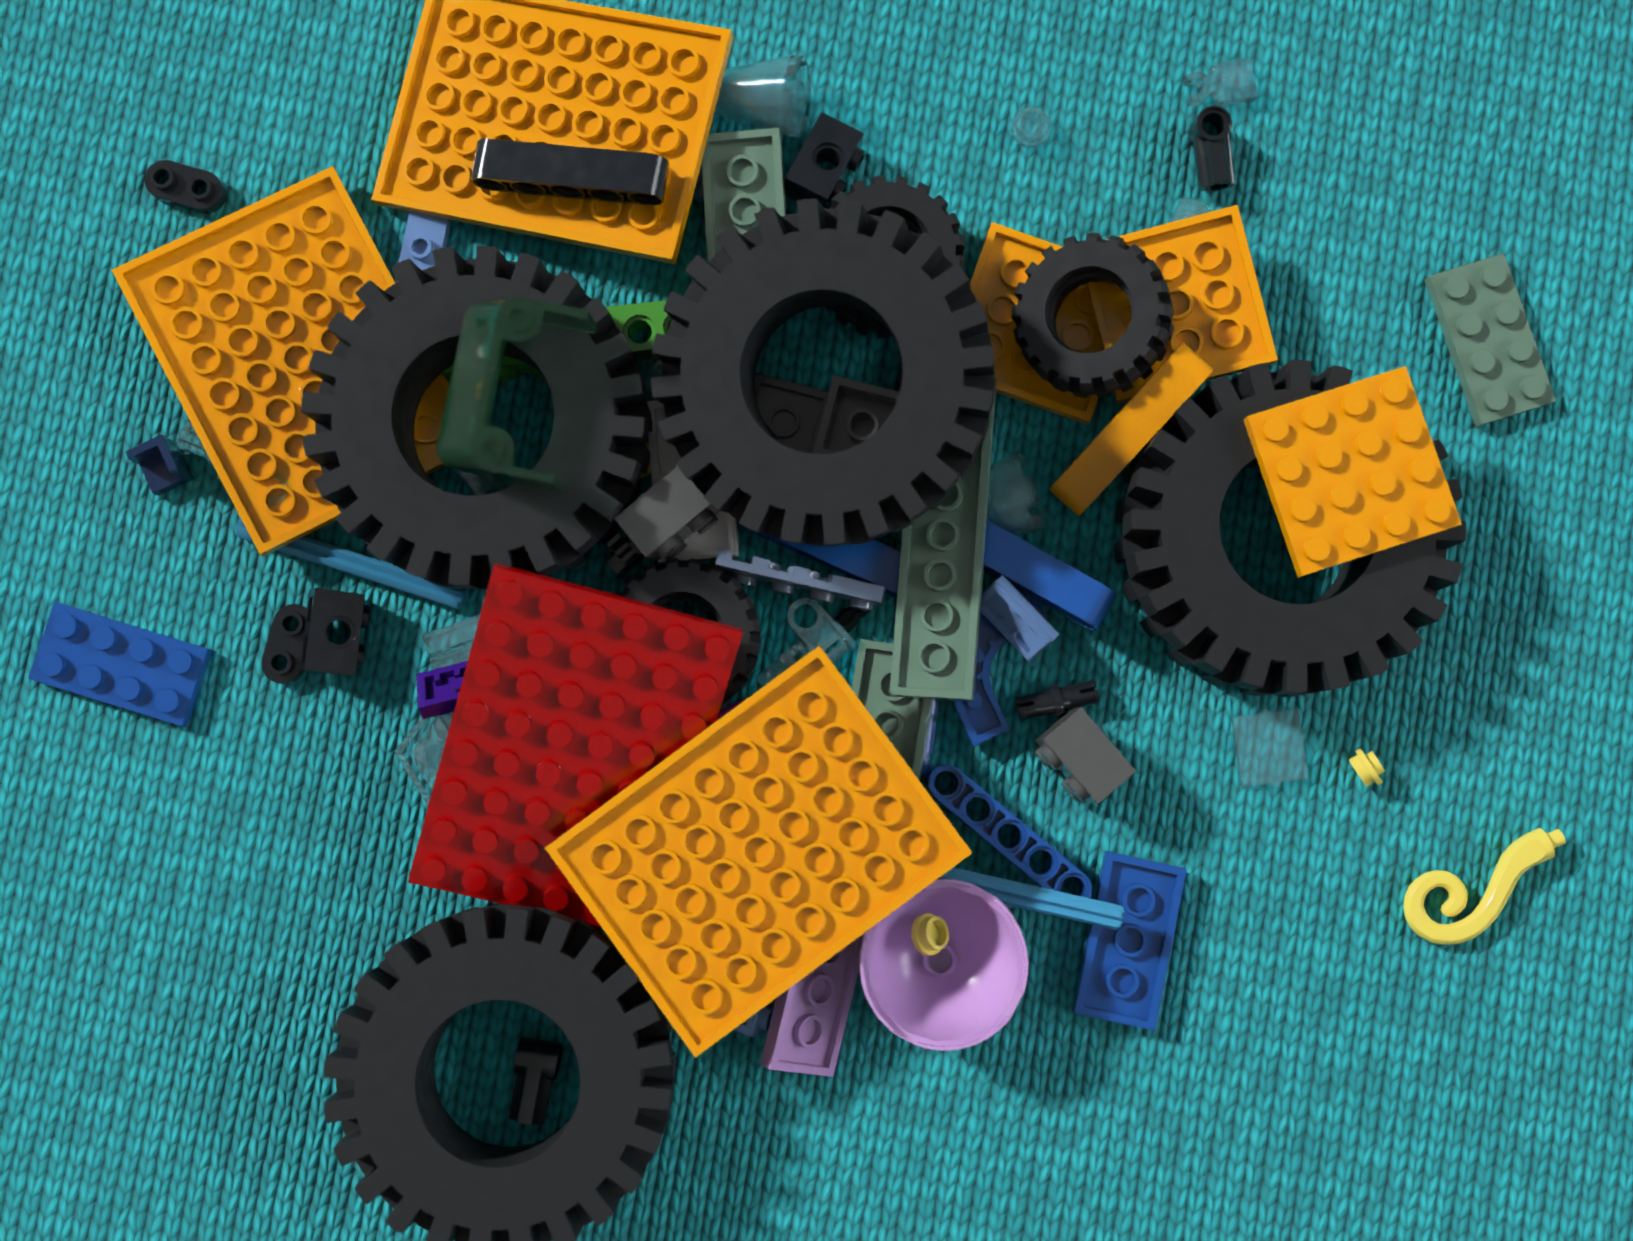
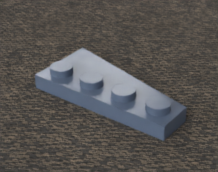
[716,548,887,612]

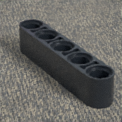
[471,139,669,206]

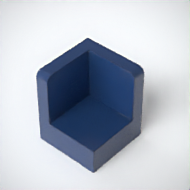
[125,434,195,496]

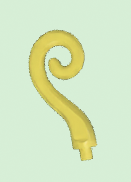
[1403,828,1566,945]

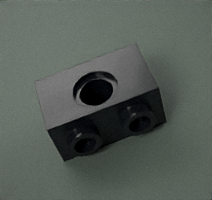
[784,112,866,209]
[299,588,370,676]

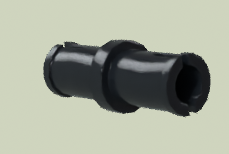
[1014,679,1100,722]

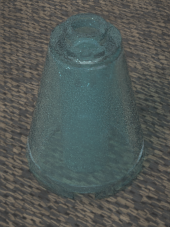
[714,55,811,138]

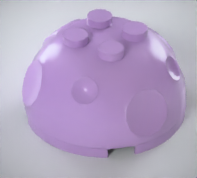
[859,879,1028,1051]

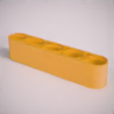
[1049,342,1214,517]

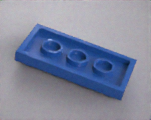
[28,602,213,727]
[1072,851,1187,1031]

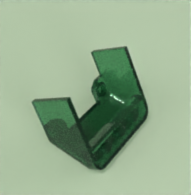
[437,297,597,492]

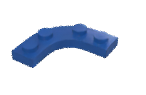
[951,591,1049,747]

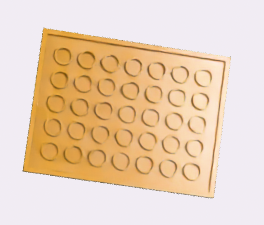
[371,0,734,265]
[111,166,482,557]
[545,646,972,1058]

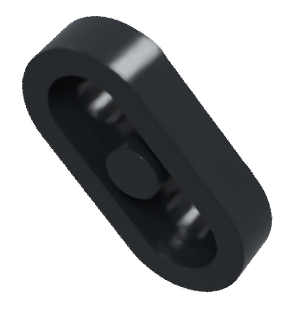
[144,160,227,214]
[261,604,307,684]

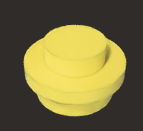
[1349,748,1385,787]
[911,913,949,956]

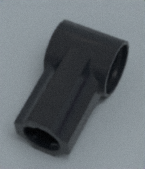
[1188,105,1235,192]
[509,1036,563,1125]

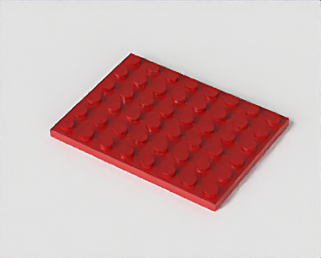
[408,563,743,927]

